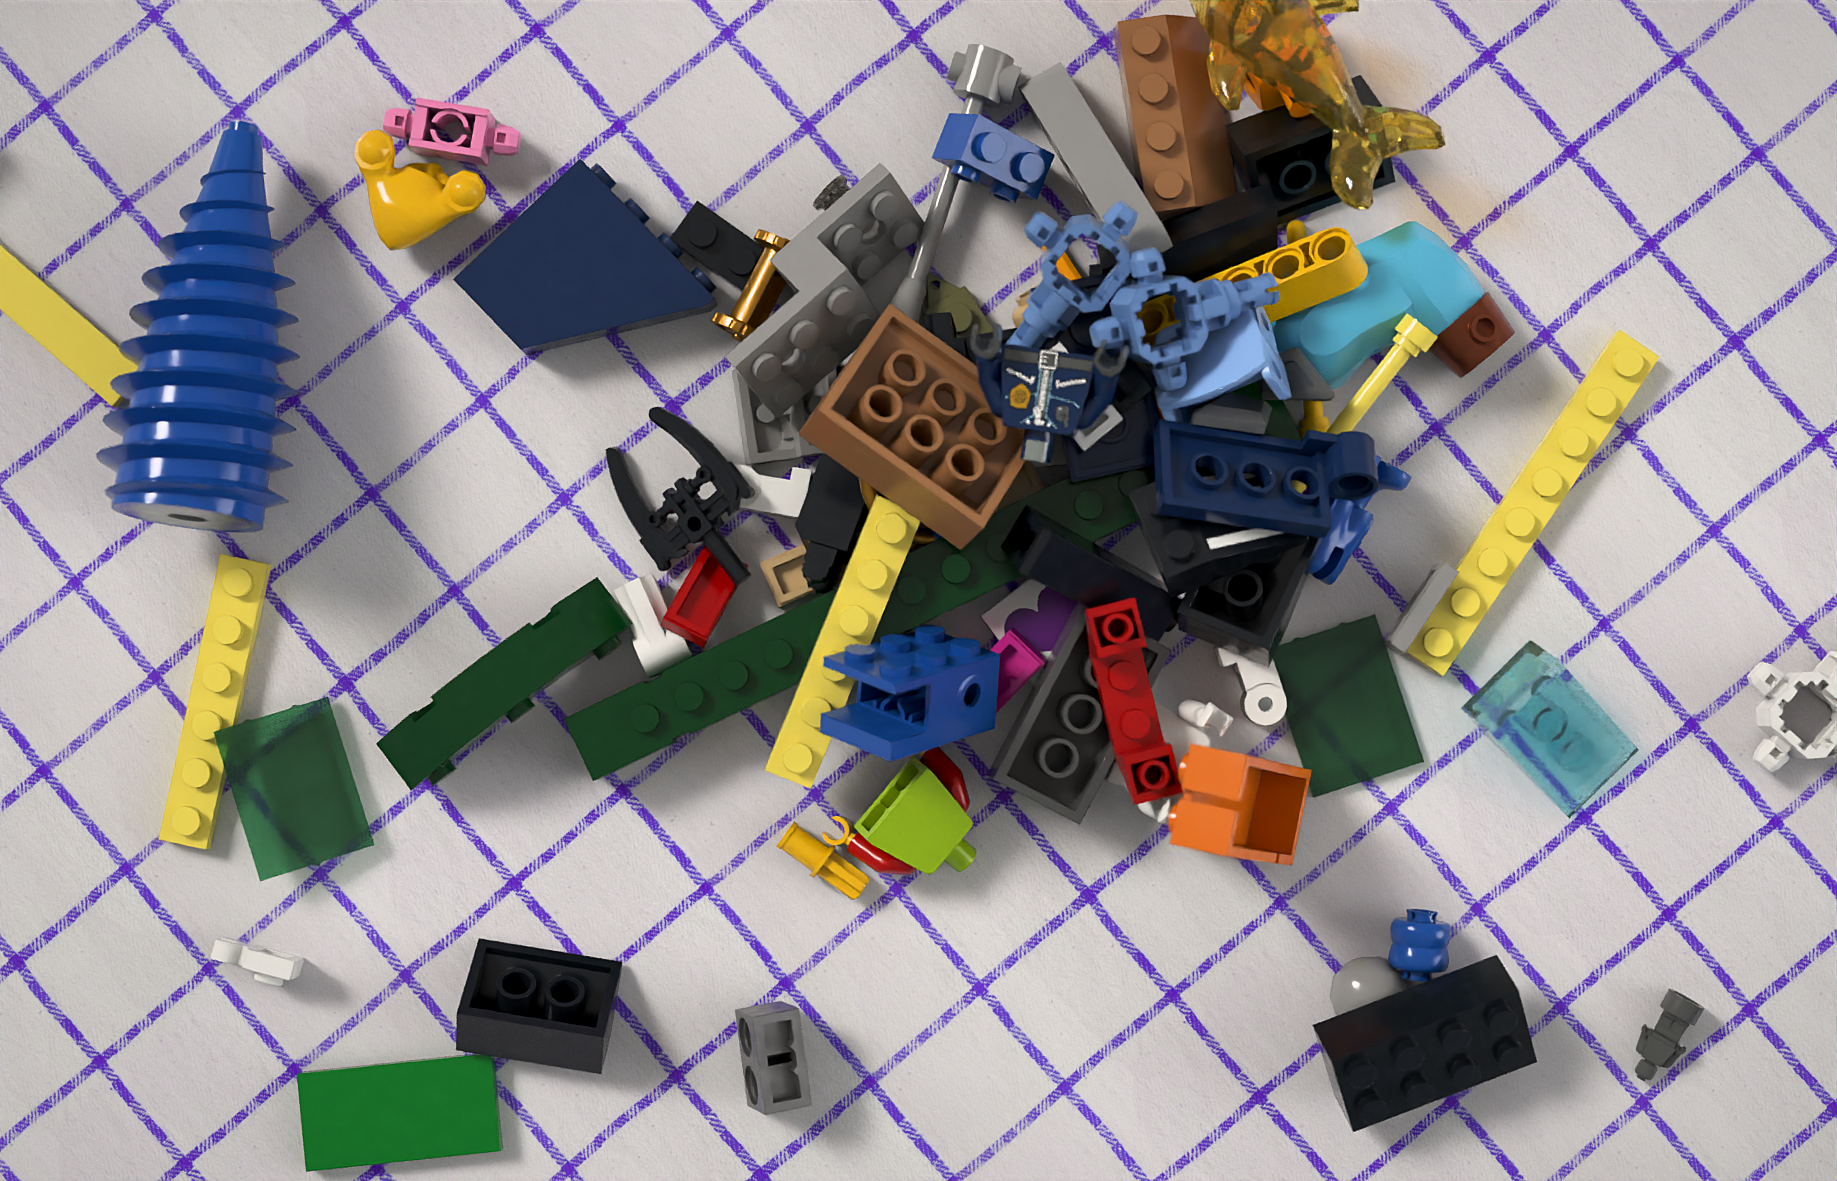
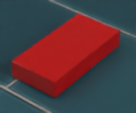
[660,545,749,648]

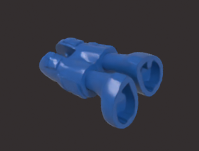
[1309,454,1412,585]

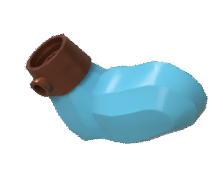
[1271,221,1515,390]

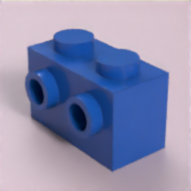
[932,113,1055,204]

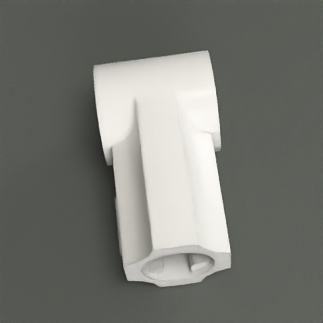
[614,573,694,678]

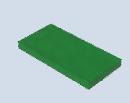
[297,1054,503,1172]

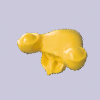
[354,129,486,251]

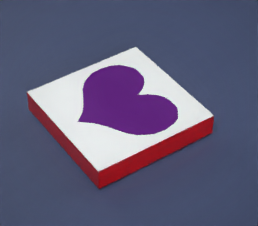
[980,578,1079,686]

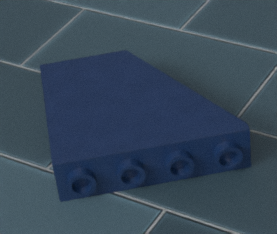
[453,159,718,355]

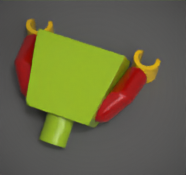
[822,747,977,875]

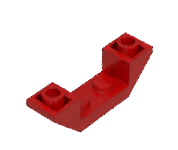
[1085,597,1183,805]

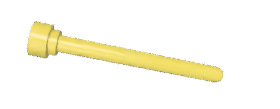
[1291,313,1438,493]

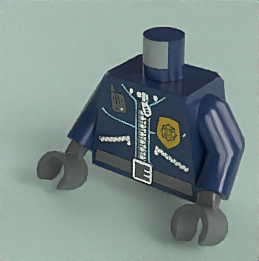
[970,324,1129,463]

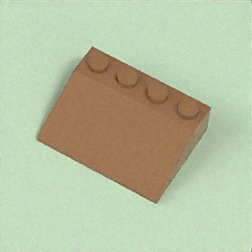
[798,304,1026,550]

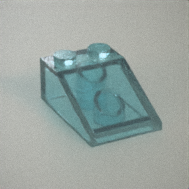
[1461,640,1639,818]

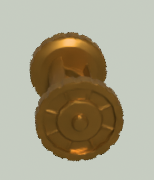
[711,229,790,342]

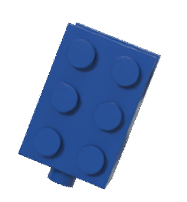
[820,625,1000,762]

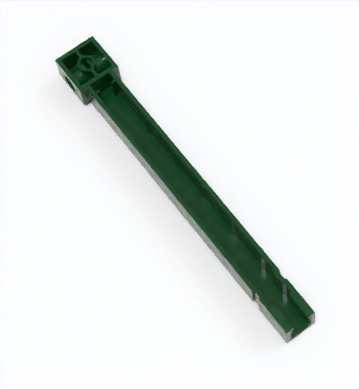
[564,381,1302,781]

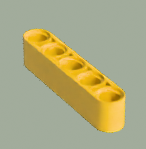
[1137,227,1368,346]

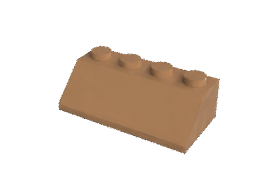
[1114,14,1237,220]

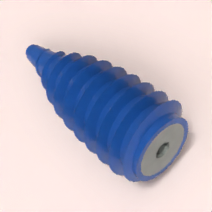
[96,121,300,533]

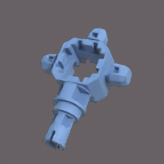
[1000,200,1148,352]
[1090,248,1279,391]

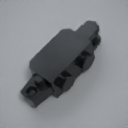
[795,454,886,594]

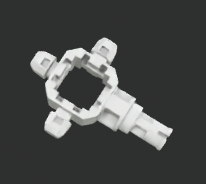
[1747,651,1837,772]

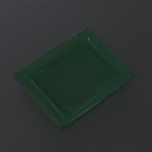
[1273,614,1424,798]
[214,697,375,882]

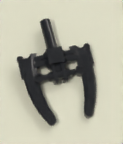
[606,407,755,586]

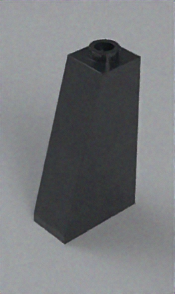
[1089,185,1278,302]
[1001,505,1183,642]

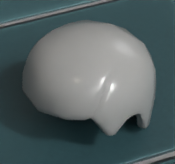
[1330,956,1407,1015]

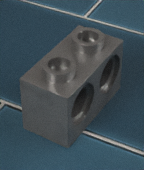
[735,1001,812,1115]

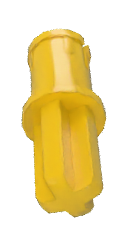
[776,821,869,900]

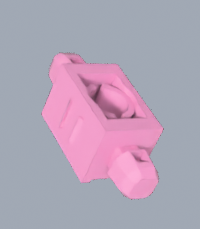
[383,98,521,166]

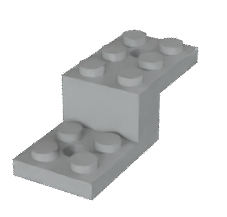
[725,163,925,419]

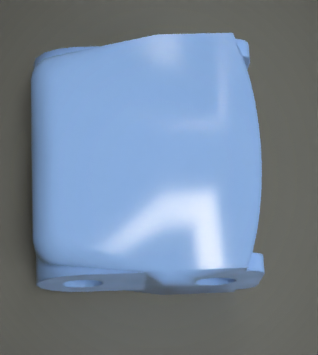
[1153,306,1292,424]

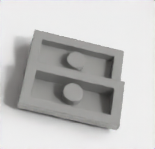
[732,368,837,466]

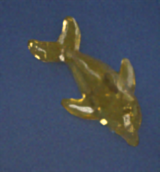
[1190,0,1445,209]

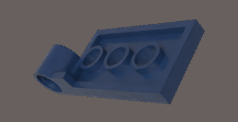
[1153,419,1379,538]

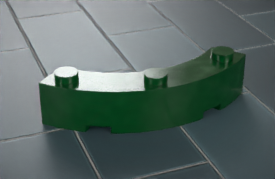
[376,577,632,791]

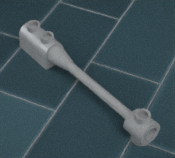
[889,44,1022,324]

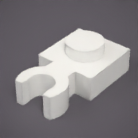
[211,937,304,986]

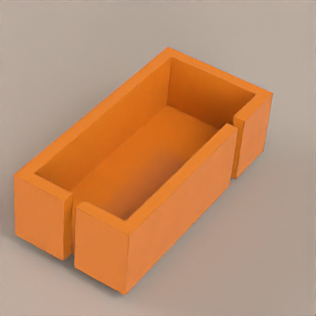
[1168,743,1312,866]

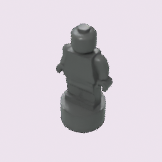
[1635,988,1705,1081]

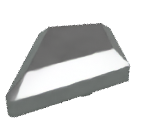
[1191,392,1272,435]

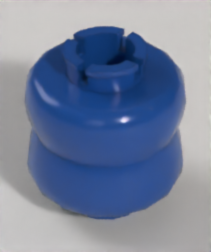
[1388,909,1451,982]

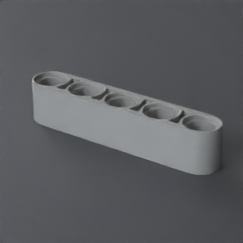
[1018,62,1173,256]

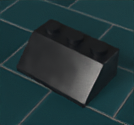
[1225,75,1395,225]
[456,938,622,1074]

